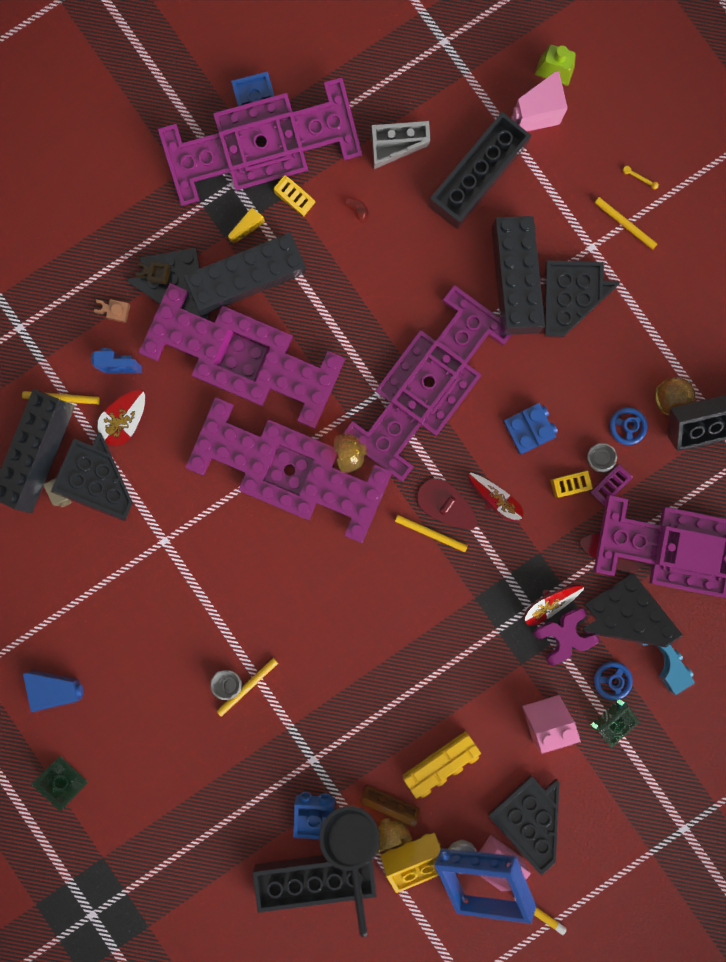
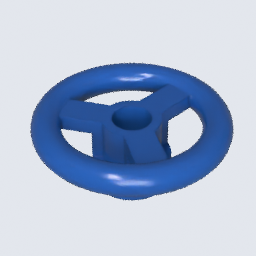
[609,407,648,445]
[594,661,633,700]

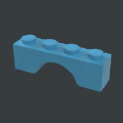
[638,643,695,695]

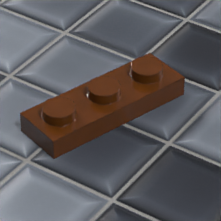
[360,785,420,827]

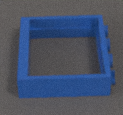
[435,849,536,924]

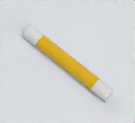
[513,897,567,935]

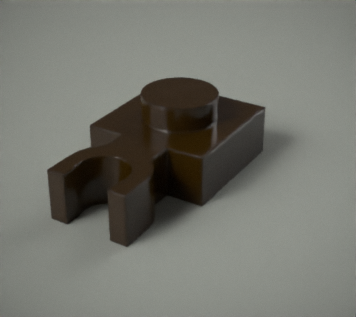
[135,261,171,284]

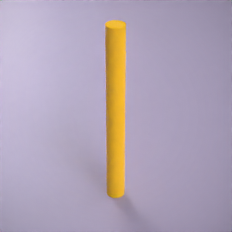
[594,197,657,250]
[22,391,100,404]
[395,515,468,552]
[217,658,278,717]

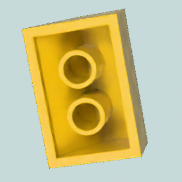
[380,833,442,893]

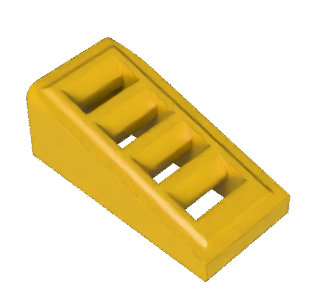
[274,175,315,216]
[228,208,265,244]
[550,471,593,498]

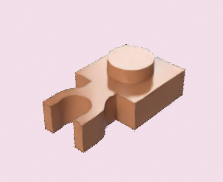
[94,299,130,323]

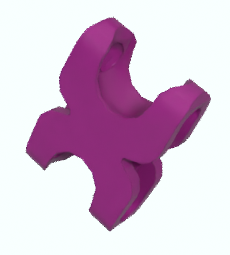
[533,608,599,665]

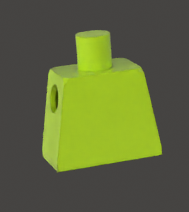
[535,45,576,86]

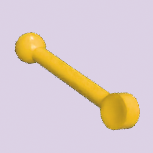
[623,166,658,189]

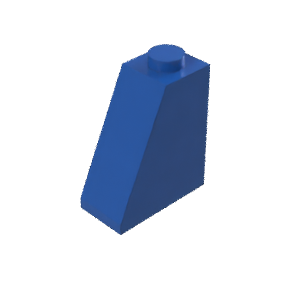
[23,670,84,712]

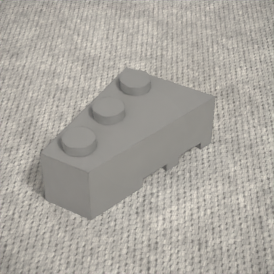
[371,121,430,169]

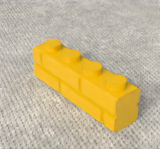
[403,731,481,799]

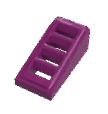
[590,464,633,506]

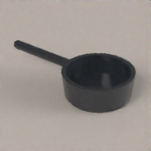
[320,806,380,938]

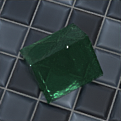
[591,699,640,748]
[31,756,88,811]

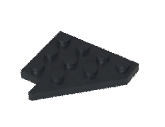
[127,248,210,321]
[544,260,620,337]
[50,432,133,521]
[583,573,683,648]
[488,775,560,876]

